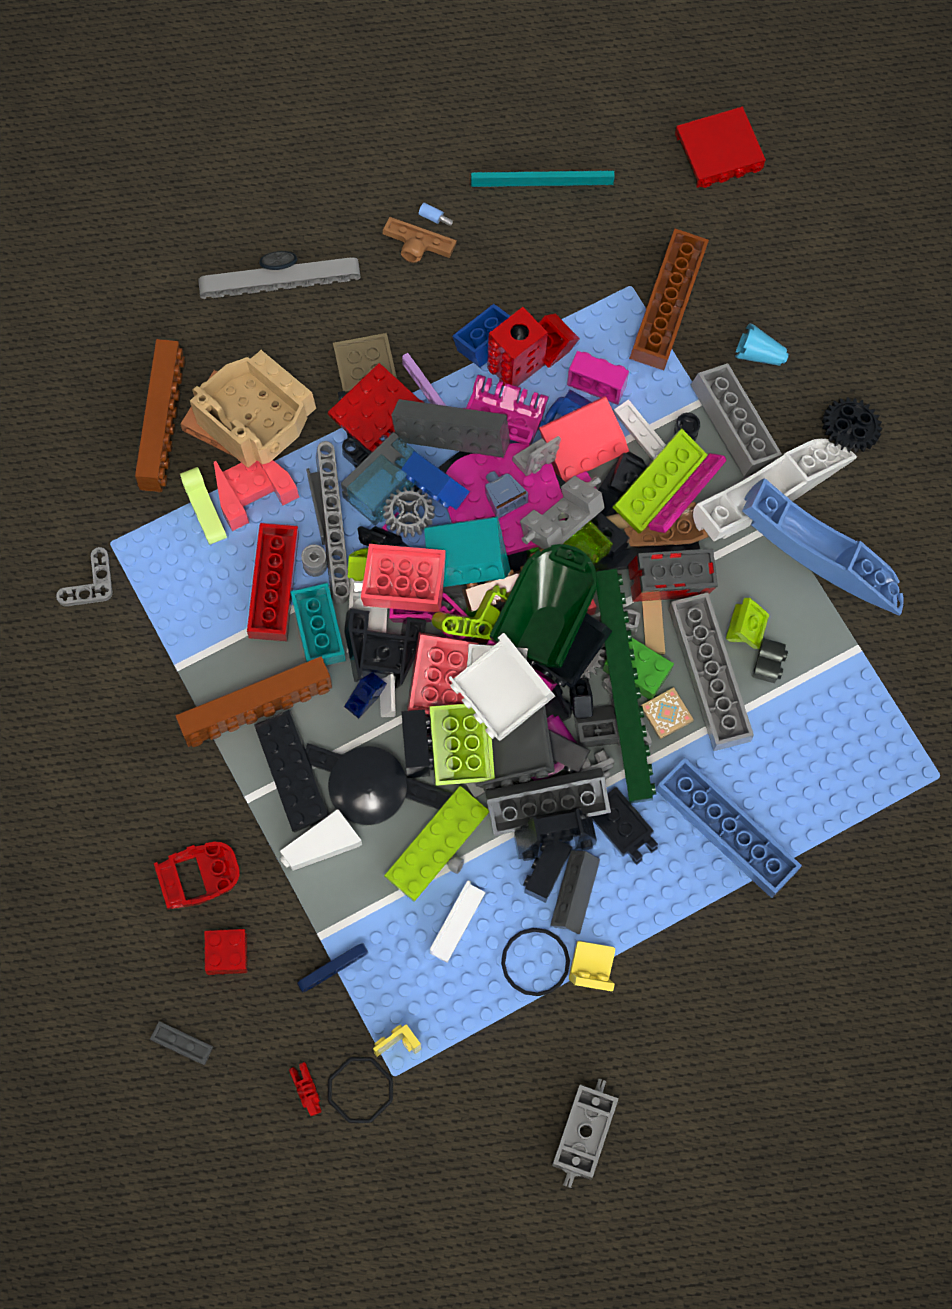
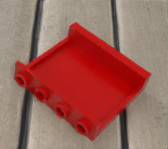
[675,106,766,188]

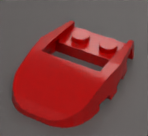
[154,842,239,909]

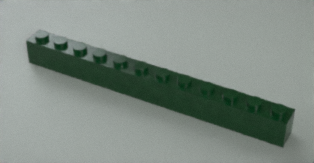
[596,568,656,804]

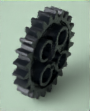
[822,397,882,453]

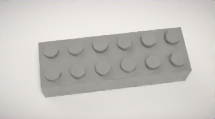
[691,363,782,476]

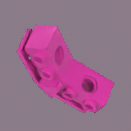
[389,593,472,641]

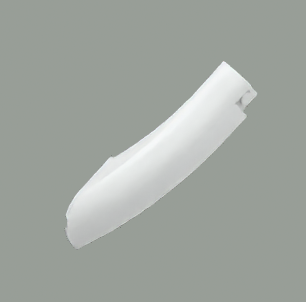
[693,439,857,541]

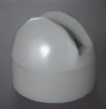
[447,856,464,874]

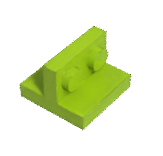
[726,598,769,649]

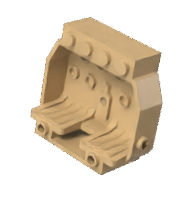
[190,350,316,468]

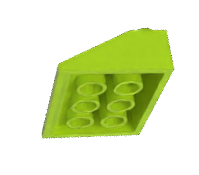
[429,704,495,786]

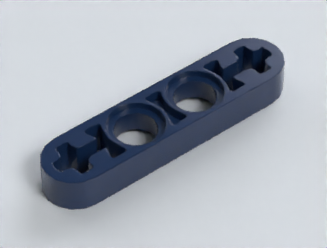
[297,943,369,993]

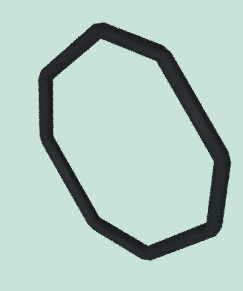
[328,1057,393,1123]

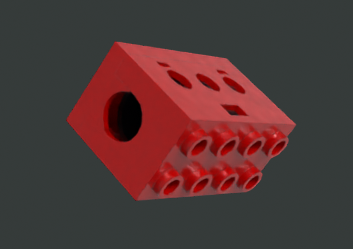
[487,307,548,387]

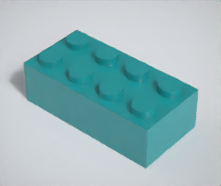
[290,583,346,666]

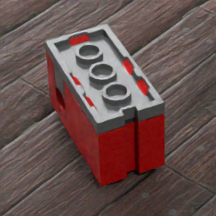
[628,549,718,602]

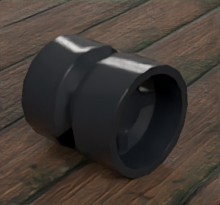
[674,413,700,441]

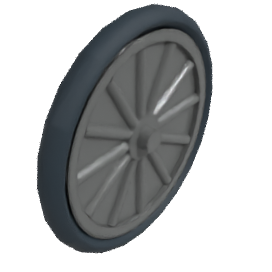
[259,251,297,270]

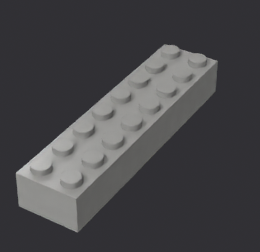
[669,593,754,751]

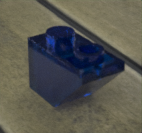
[344,672,387,719]

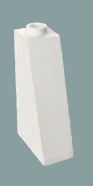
[280,810,362,871]

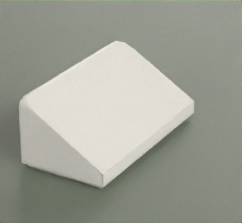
[380,674,396,717]

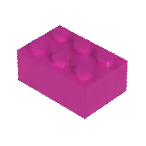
[567,351,629,405]

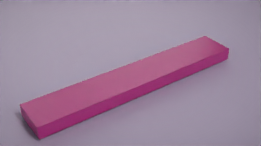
[648,453,726,533]

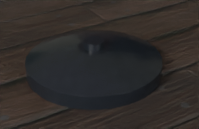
[328,746,407,825]

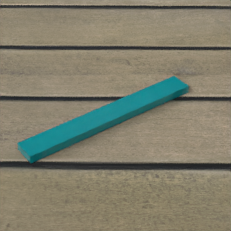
[471,171,615,187]

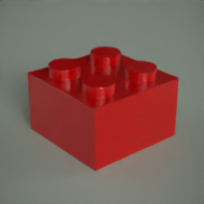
[204,929,247,975]

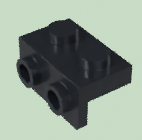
[357,526,403,547]

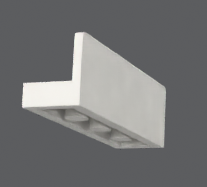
[430,880,485,963]

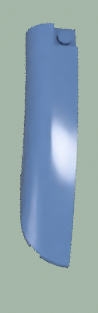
[742,478,903,615]

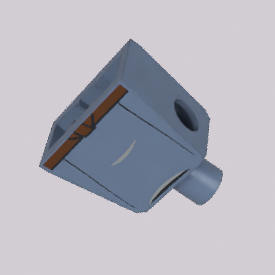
[485,471,528,518]

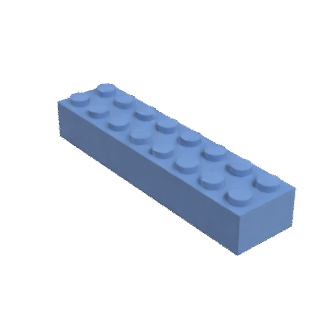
[656,758,802,898]

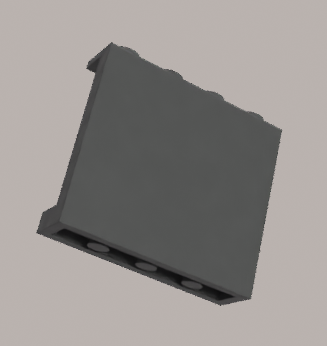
[476,705,555,791]

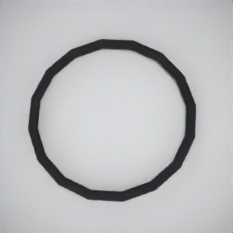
[501,928,570,996]

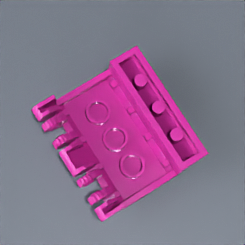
[464,375,549,445]

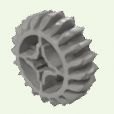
[383,487,435,538]

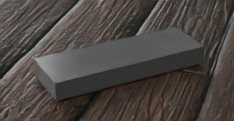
[150,1021,214,1066]

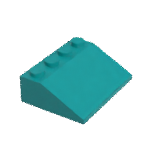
[424,516,511,587]

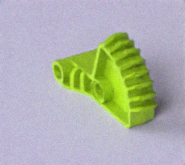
[432,585,510,640]

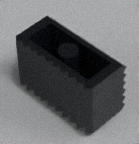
[569,678,593,719]

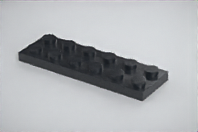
[254,710,329,833]

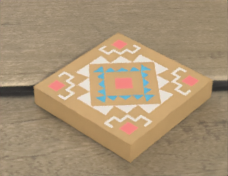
[641,688,694,739]

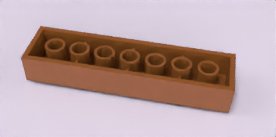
[629,229,709,371]
[135,339,185,492]
[175,656,332,747]

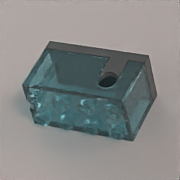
[341,432,417,526]

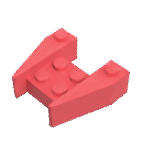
[214,460,299,531]

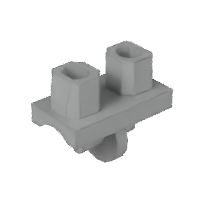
[580,750,615,783]

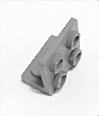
[512,436,561,476]

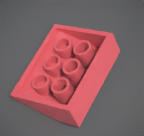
[539,396,629,482]
[361,544,446,612]
[407,632,478,714]

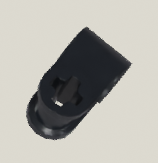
[342,438,371,468]

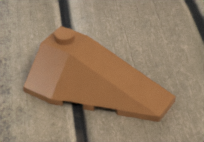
[624,502,709,547]

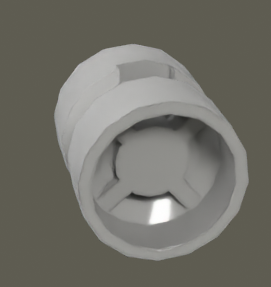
[301,544,327,577]

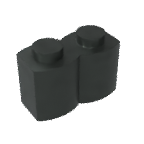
[752,638,788,684]

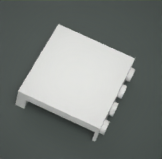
[449,633,555,741]

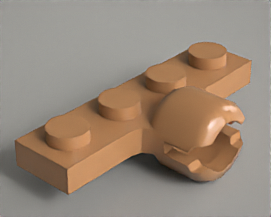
[383,217,457,263]

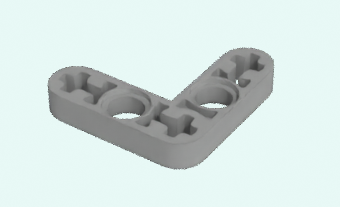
[56,547,113,606]

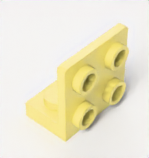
[569,941,615,991]
[373,1024,422,1057]

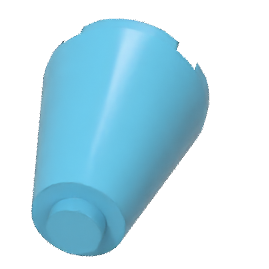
[735,323,789,366]

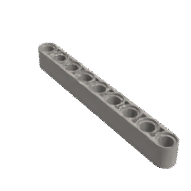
[198,258,361,299]
[316,441,350,605]

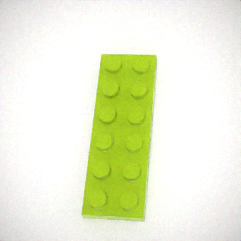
[612,429,708,534]
[384,786,489,902]

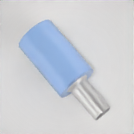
[418,203,453,226]

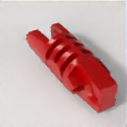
[289,1062,321,1116]

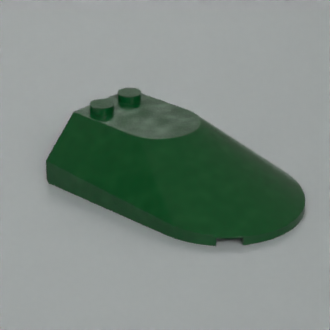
[489,544,597,668]

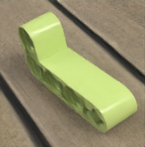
[180,467,227,545]

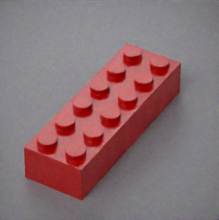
[247,523,299,642]

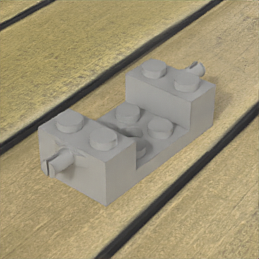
[520,476,605,549]
[552,1079,618,1188]

